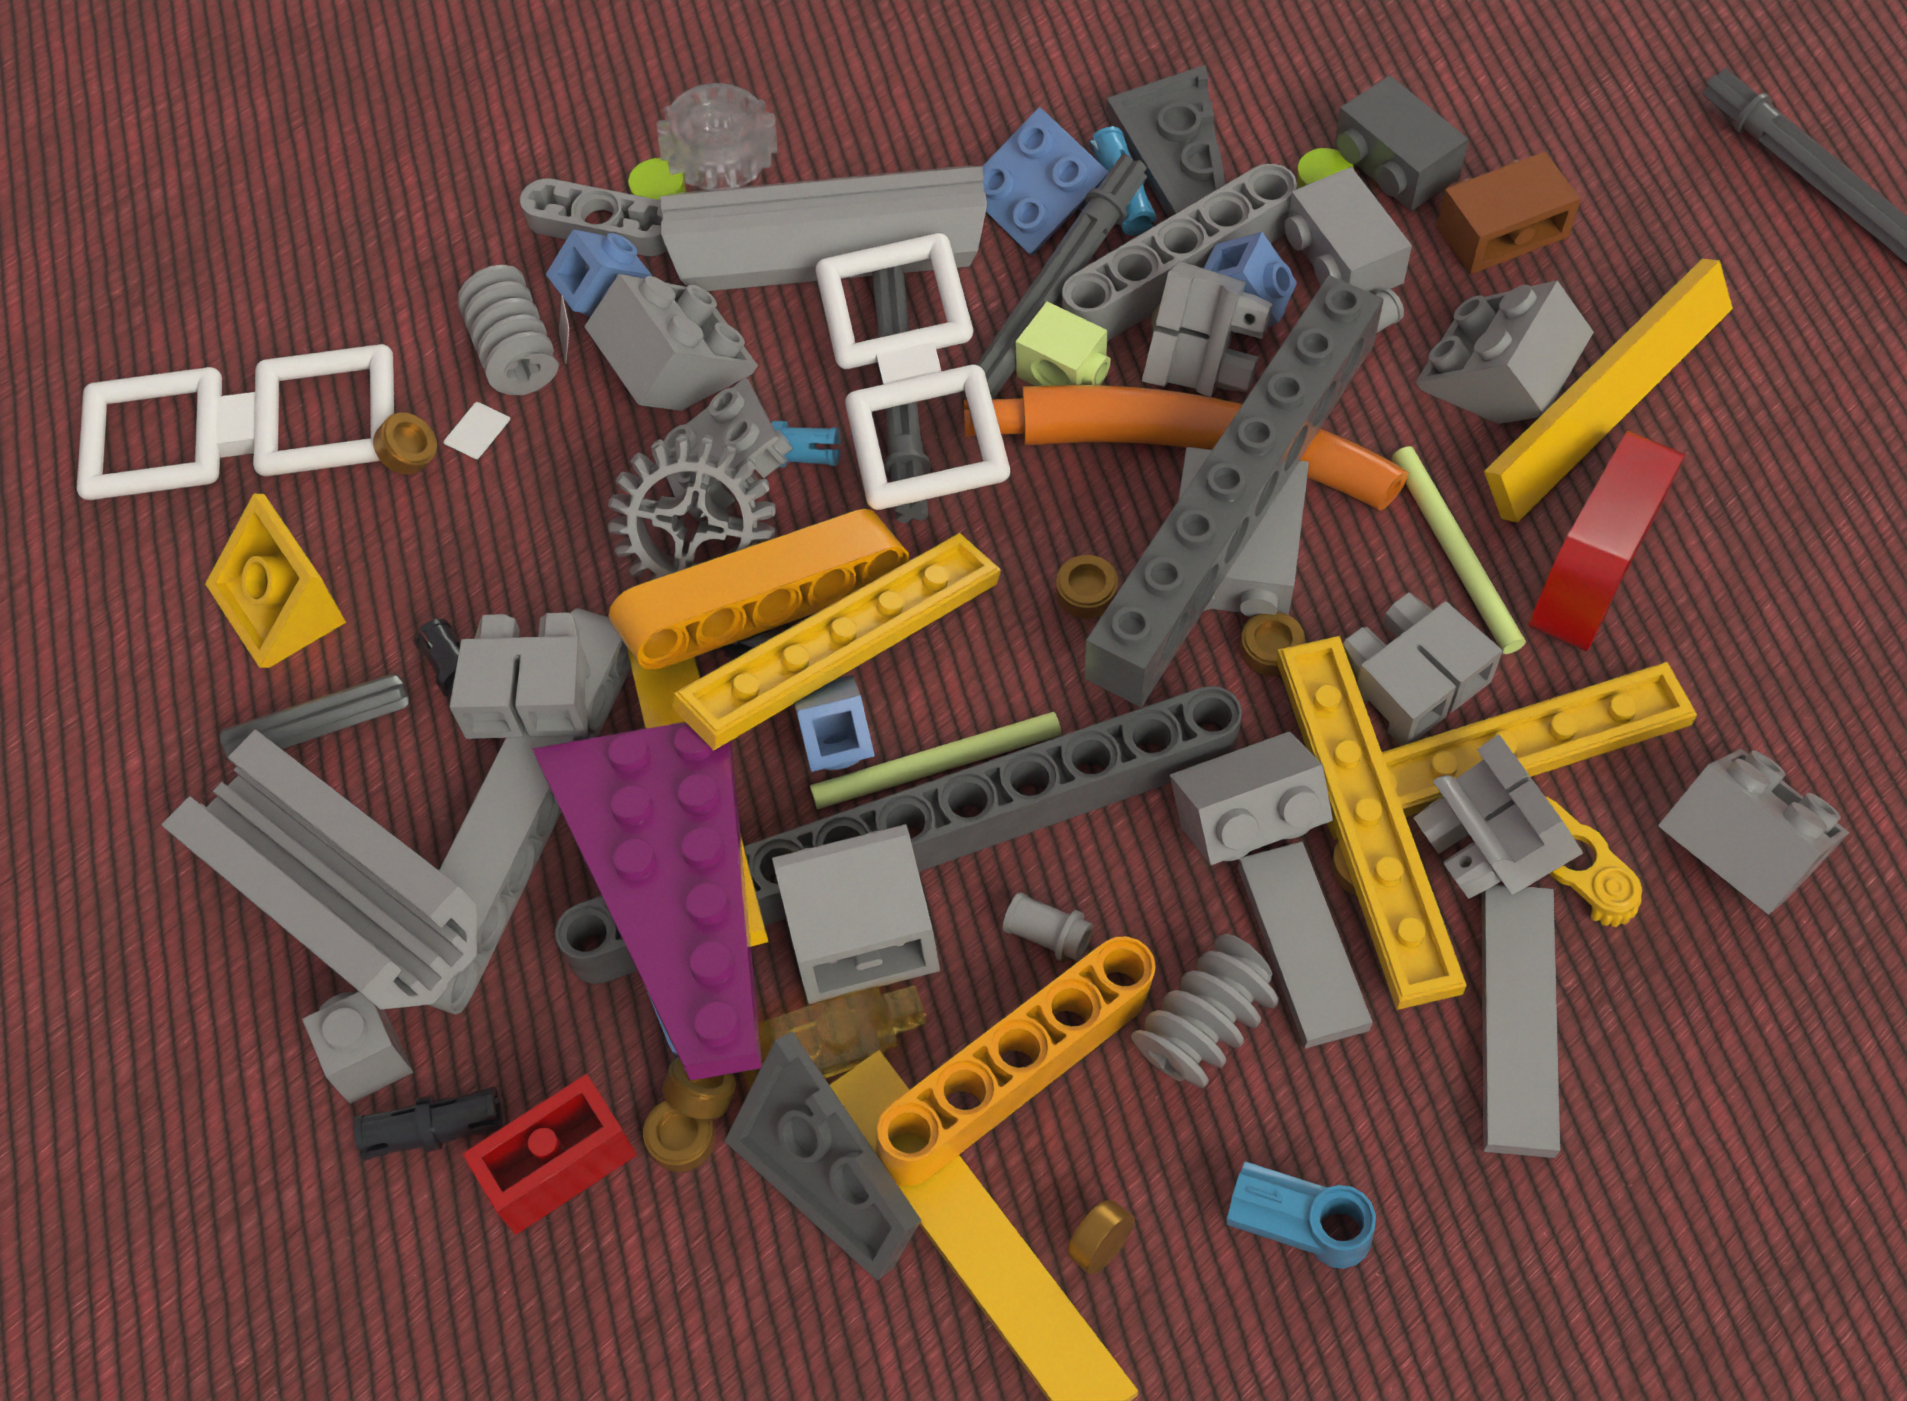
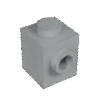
[302,991,413,1104]

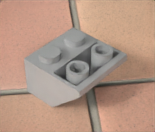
[584,274,758,411]
[1415,280,1594,424]
[1658,749,1850,915]
[772,824,940,1005]

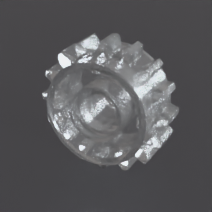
[657,83,778,190]

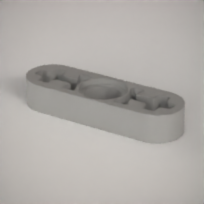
[520,178,668,256]

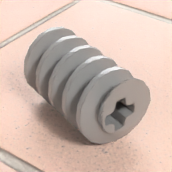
[457,265,559,395]
[1131,934,1278,1088]

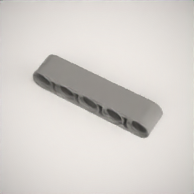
[1062,164,1297,342]

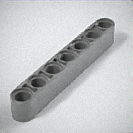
[428,608,631,1015]

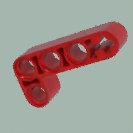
[1528,430,1686,652]

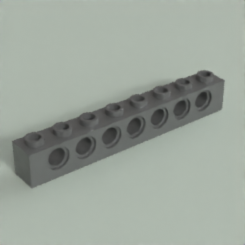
[1085,275,1384,708]

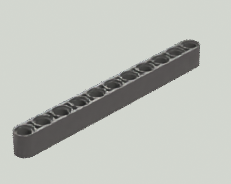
[555,686,1242,984]

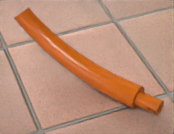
[964,385,1409,511]

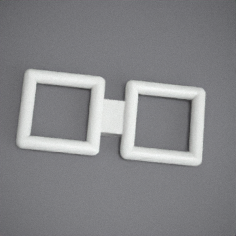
[816,233,1010,510]
[77,344,394,500]

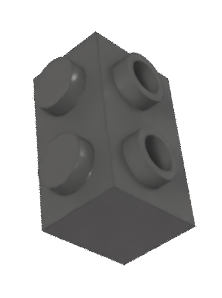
[1334,75,1469,211]

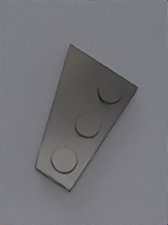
[1106,65,1225,218]
[724,1031,921,1281]

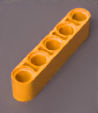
[608,509,910,670]
[876,936,1156,1186]

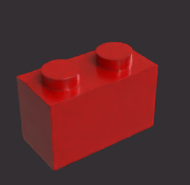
[462,1074,637,1235]

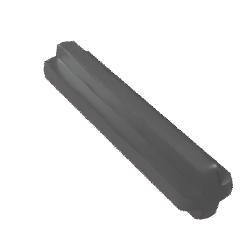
[220,673,409,764]

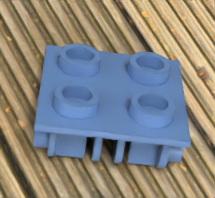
[982,107,1109,256]

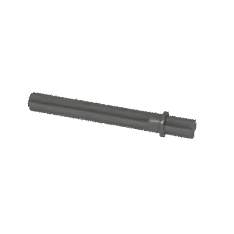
[1702,68,1907,264]
[962,154,1147,400]
[872,265,931,523]

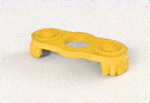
[1546,797,1642,927]

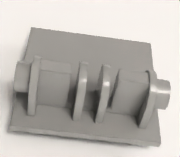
[663,377,793,522]

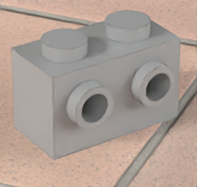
[1285,167,1412,295]
[1170,731,1333,865]

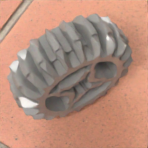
[608,434,776,581]

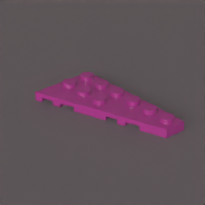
[532,722,762,1081]

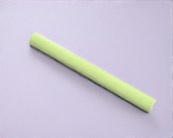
[1392,446,1526,654]
[810,712,1062,810]

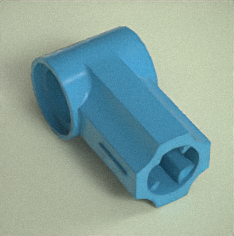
[1227,1161,1376,1269]

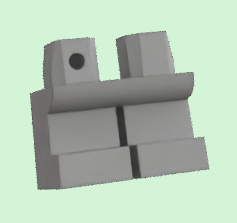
[1142,261,1273,397]
[1343,592,1503,746]
[449,613,590,739]
[1413,734,1583,899]

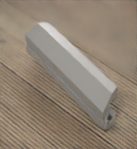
[660,166,987,291]
[161,729,477,1010]

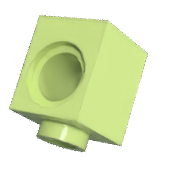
[1016,301,1111,386]

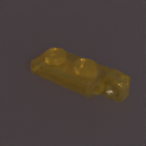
[743,986,926,1091]

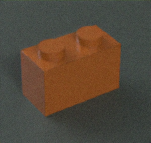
[1436,152,1581,275]

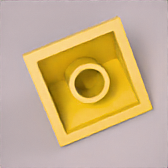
[205,493,346,668]

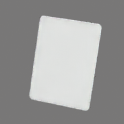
[559,295,569,364]
[443,402,510,459]

